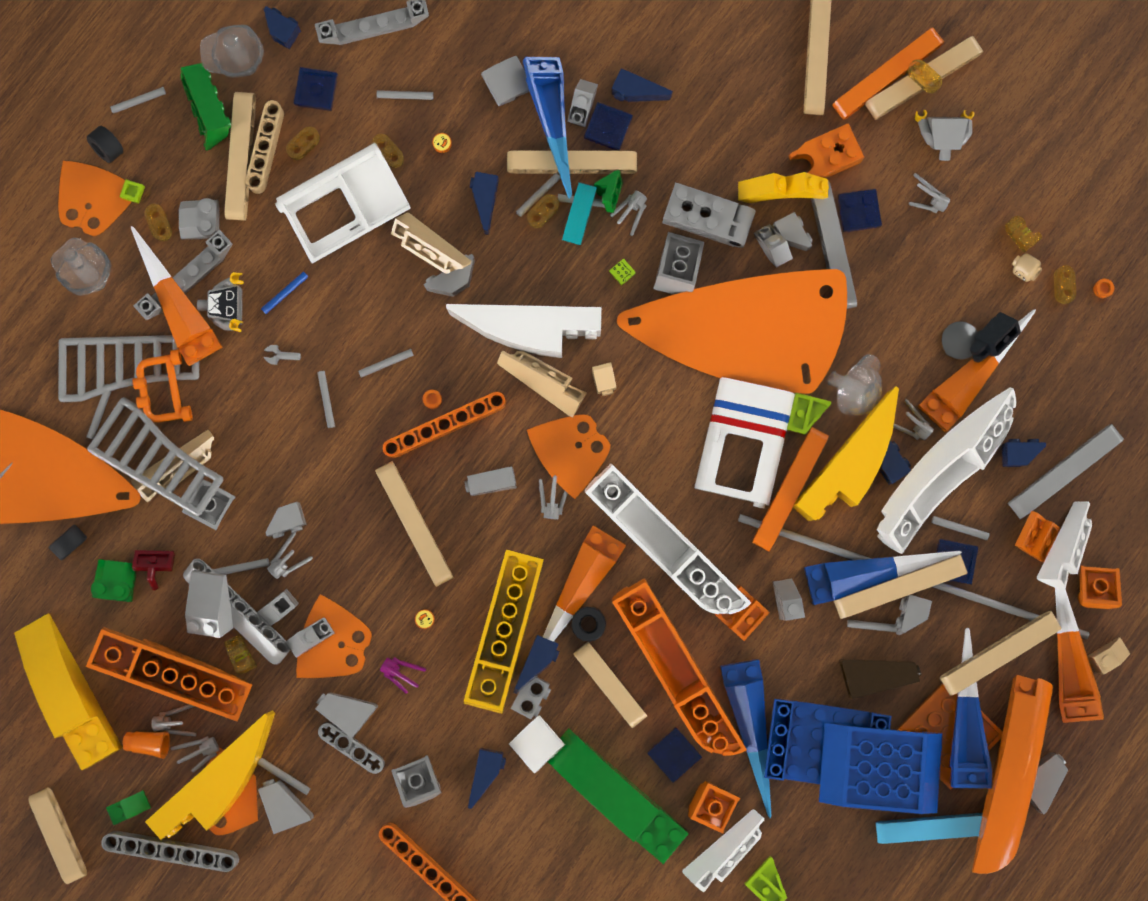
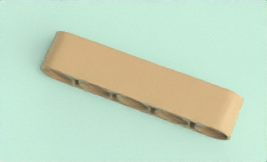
[246,100,284,194]
[573,642,647,728]
[29,787,87,884]

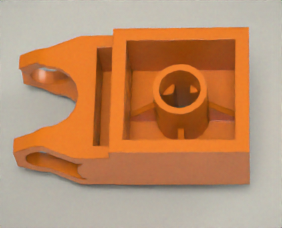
[789,123,864,178]

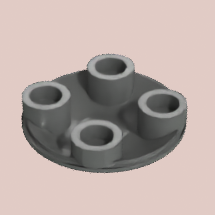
[942,322,978,359]

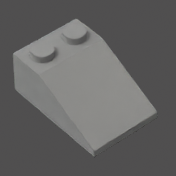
[653,232,704,295]
[185,570,234,638]

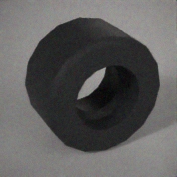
[87,126,123,163]
[49,525,87,561]
[571,606,606,642]

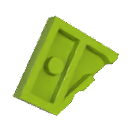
[787,393,831,435]
[744,856,787,901]

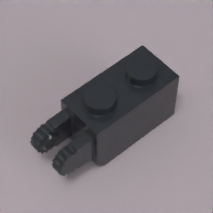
[970,312,1021,363]

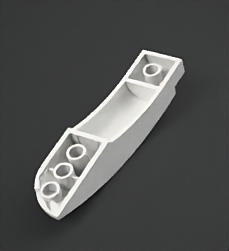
[877,387,1016,554]
[585,463,751,614]

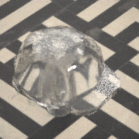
[200,25,264,78]
[51,238,112,296]
[827,354,882,416]

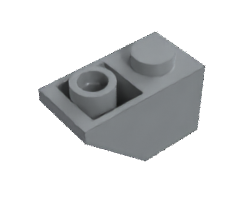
[567,79,598,127]
[772,212,813,251]
[754,224,793,268]
[265,502,307,539]
[257,589,299,626]
[895,595,932,635]
[286,617,335,658]

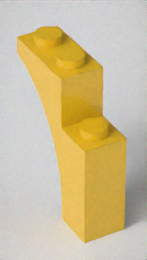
[738,172,829,204]

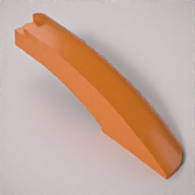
[612,578,747,756]
[972,675,1053,874]

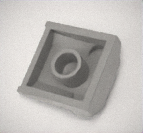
[179,198,219,239]
[182,479,235,530]
[391,755,442,808]

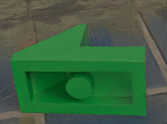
[594,170,623,213]
[106,790,151,826]

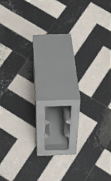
[465,467,517,496]
[773,578,805,621]
[315,692,378,738]
[1030,752,1068,815]
[258,779,314,834]

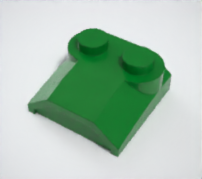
[91,559,137,602]

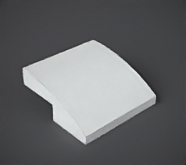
[509,715,565,773]

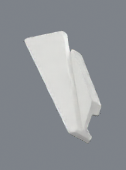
[1037,501,1092,590]
[682,809,764,892]

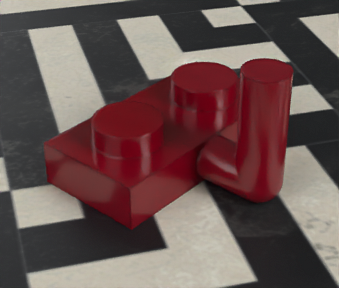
[132,550,175,591]

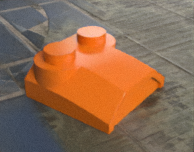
[1078,565,1122,609]
[688,781,740,834]

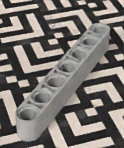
[811,181,857,309]
[1008,424,1124,519]
[183,559,290,664]
[101,831,239,872]

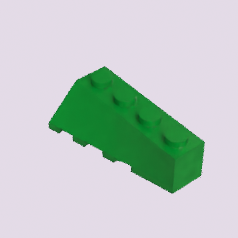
[180,63,231,151]

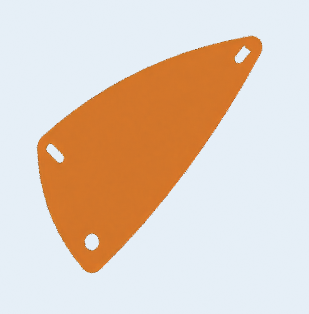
[617,269,847,394]
[0,410,140,524]

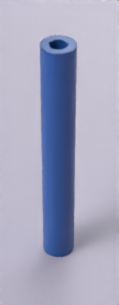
[261,271,308,314]

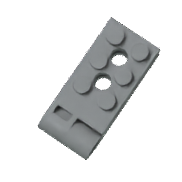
[662,182,756,248]

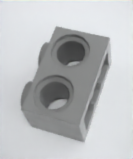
[510,677,551,719]

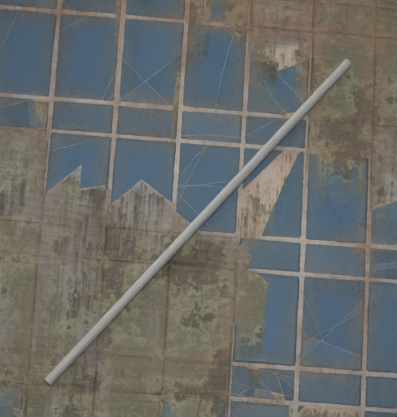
[738,514,1089,639]

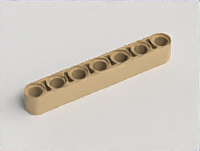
[803,0,831,115]
[865,36,984,120]
[225,92,256,221]
[507,151,637,174]
[375,461,454,587]
[834,554,968,619]
[940,611,1061,695]

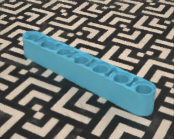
[876,813,983,844]

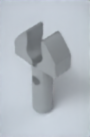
[264,345,301,365]

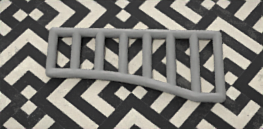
[58,335,199,402]
[87,397,223,516]

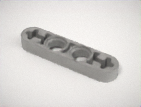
[318,722,385,774]

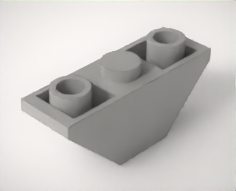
[423,254,475,297]

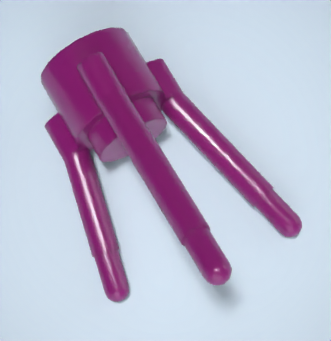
[380,657,426,694]

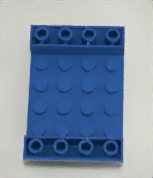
[764,699,892,784]
[819,723,943,814]

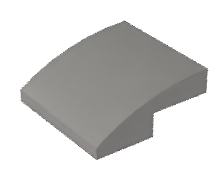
[481,56,530,106]

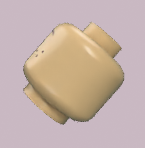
[1012,253,1042,282]

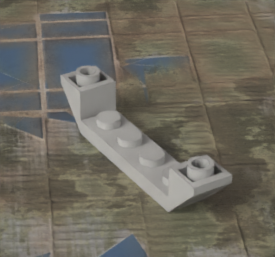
[315,0,429,45]
[133,229,233,320]

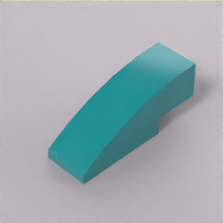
[562,182,597,245]

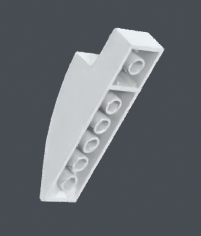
[446,304,601,358]

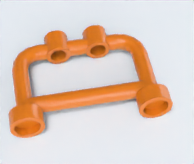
[132,349,193,423]

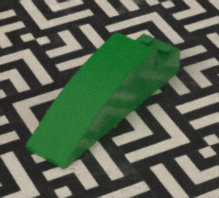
[547,728,689,864]

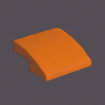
[1015,511,1061,563]
[713,585,770,641]

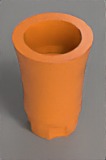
[122,731,170,759]

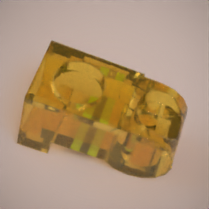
[1005,216,1043,252]
[224,635,257,674]

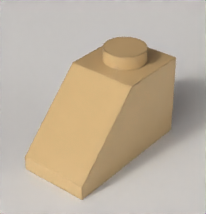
[592,362,616,396]
[1087,637,1130,675]

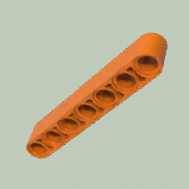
[832,27,945,120]
[382,392,506,458]
[752,427,829,551]
[379,822,478,901]

